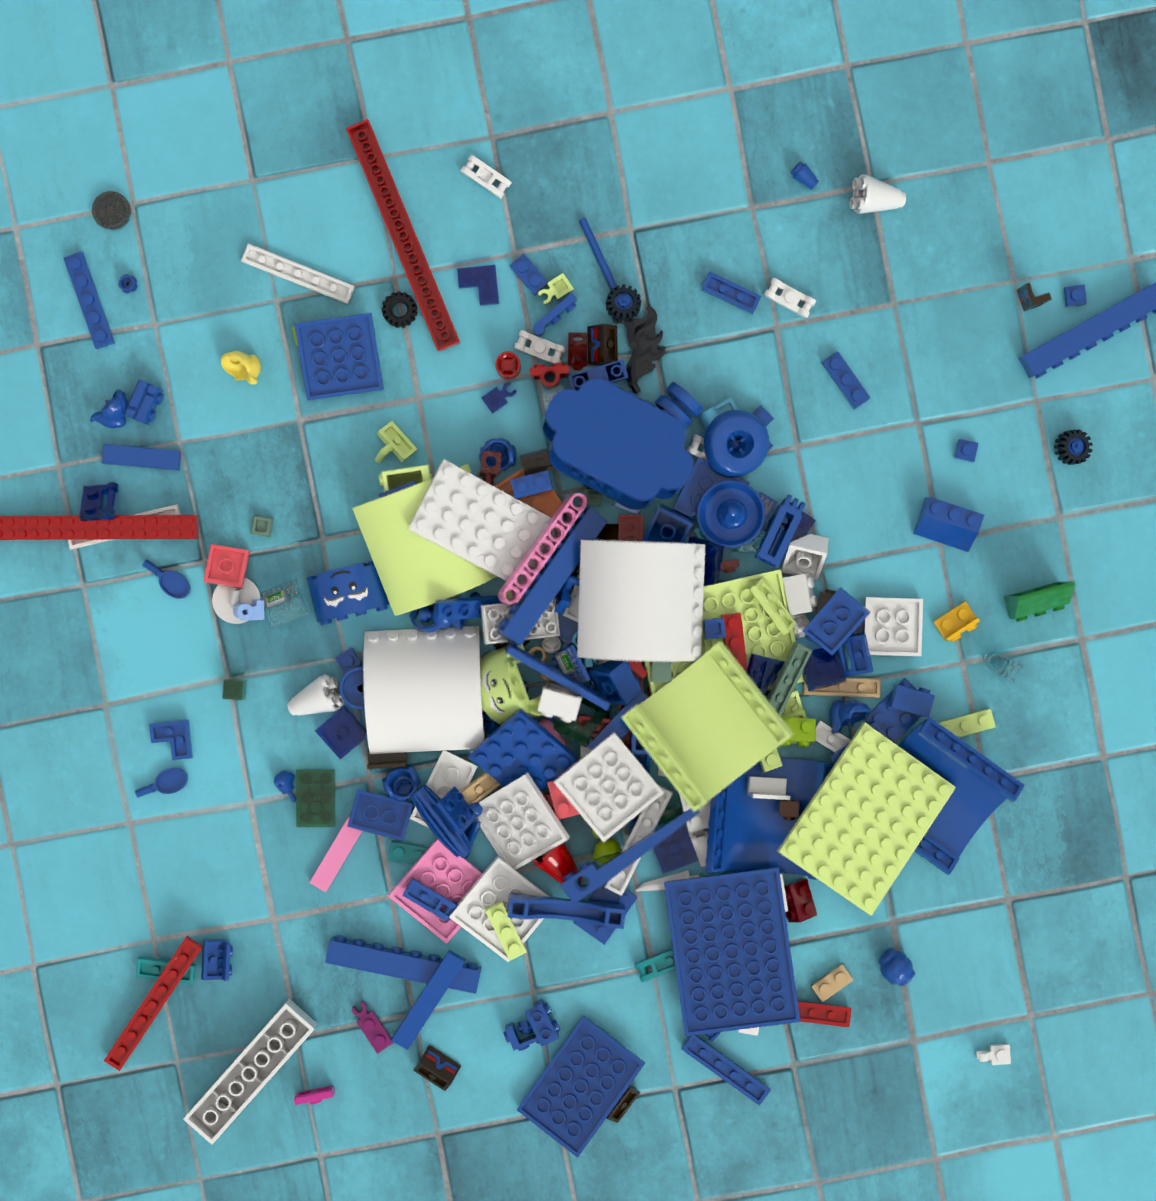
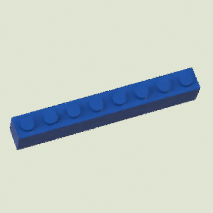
[1018,282,1156,379]
[497,507,608,646]
[325,935,482,994]

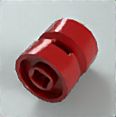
[495,352,521,380]

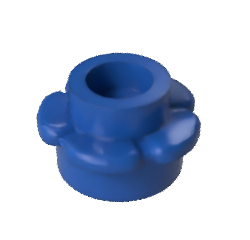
[118,274,137,293]

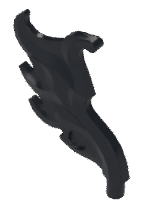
[613,306,666,394]

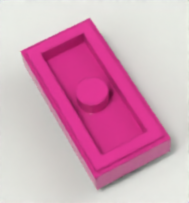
[294,1085,335,1105]

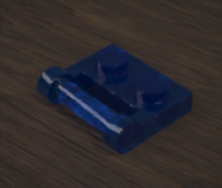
[79,482,119,521]

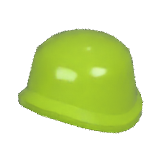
[591,839,623,864]

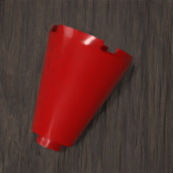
[531,842,582,884]

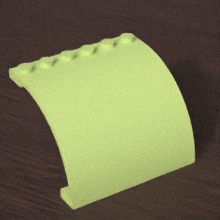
[352,464,497,616]
[621,641,794,812]

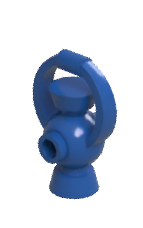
[409,606,466,633]

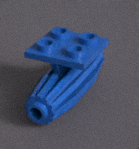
[410,784,478,858]

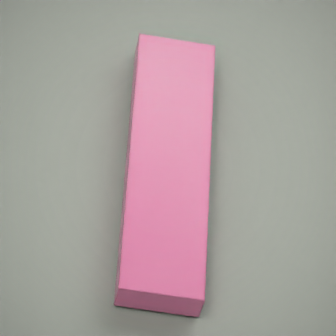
[309,816,362,892]

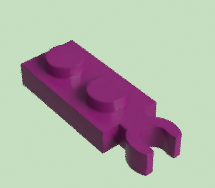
[352,1001,394,1054]

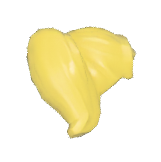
[220,351,261,384]

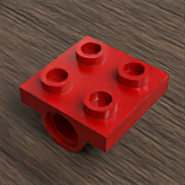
[530,362,569,390]

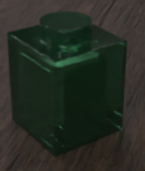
[222,678,247,700]

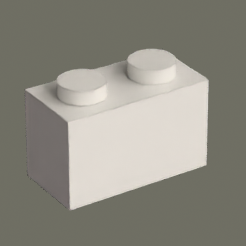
[783,573,818,615]

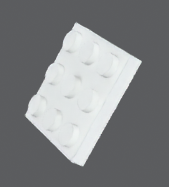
[863,597,923,656]

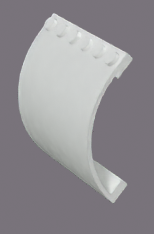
[577,540,705,661]
[363,626,485,754]

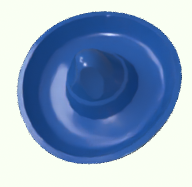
[704,410,769,478]
[697,480,765,548]

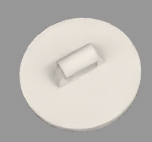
[212,578,261,624]

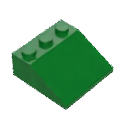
[1004,581,1075,622]

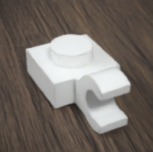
[976,1043,1011,1065]

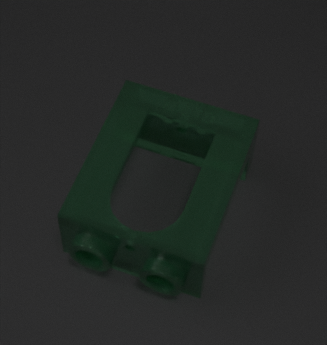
[553,697,612,748]

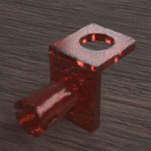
[568,332,587,371]
[477,451,501,486]

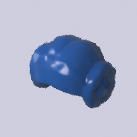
[479,438,517,471]
[382,766,421,801]
[878,948,915,986]

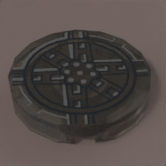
[92,191,131,231]

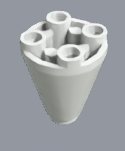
[849,174,906,214]
[287,674,344,716]

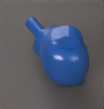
[274,770,297,803]

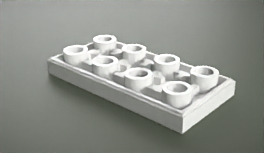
[481,598,560,644]

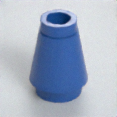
[790,161,819,190]

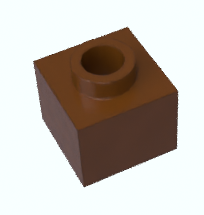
[779,799,800,820]

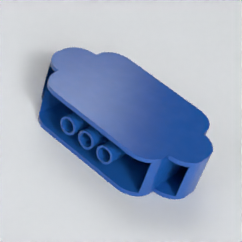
[542,379,693,510]

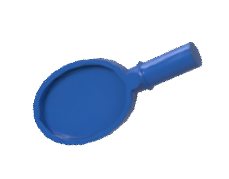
[142,560,191,599]
[135,768,188,797]

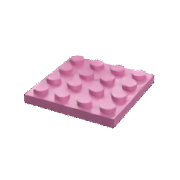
[388,839,483,944]

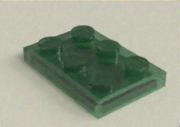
[296,769,336,827]

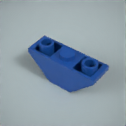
[568,359,629,391]

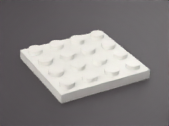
[554,732,664,842]
[476,772,570,870]
[449,856,550,962]

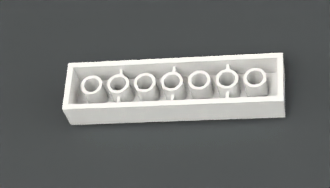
[183,999,318,1144]

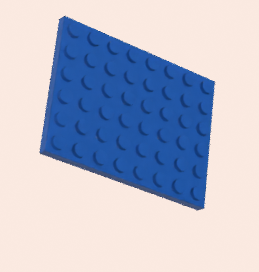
[664,867,800,1036]

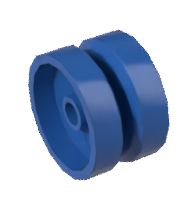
[654,382,704,430]
[339,667,365,710]

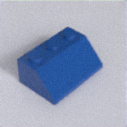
[913,497,984,552]

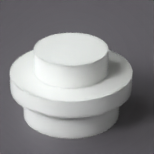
[542,636,561,653]

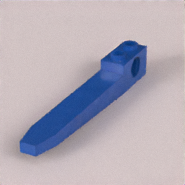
[561,808,700,904]

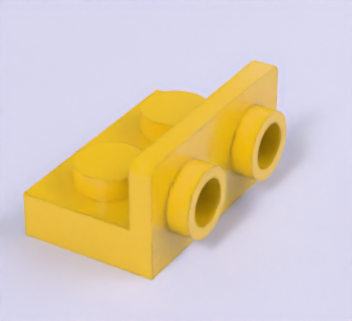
[933,601,980,642]

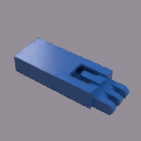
[754,494,806,568]

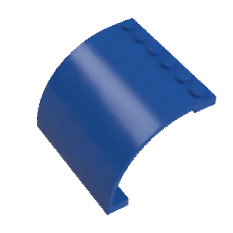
[898,717,1025,875]
[705,757,835,880]

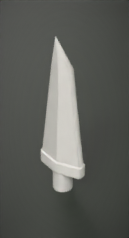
[635,870,699,891]

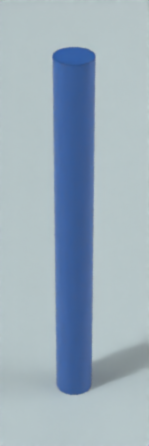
[579,218,617,290]

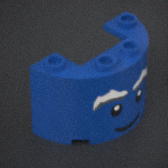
[306,561,390,625]

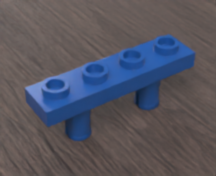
[433,592,502,621]

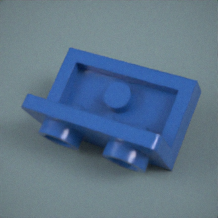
[201,939,233,981]
[525,999,561,1046]

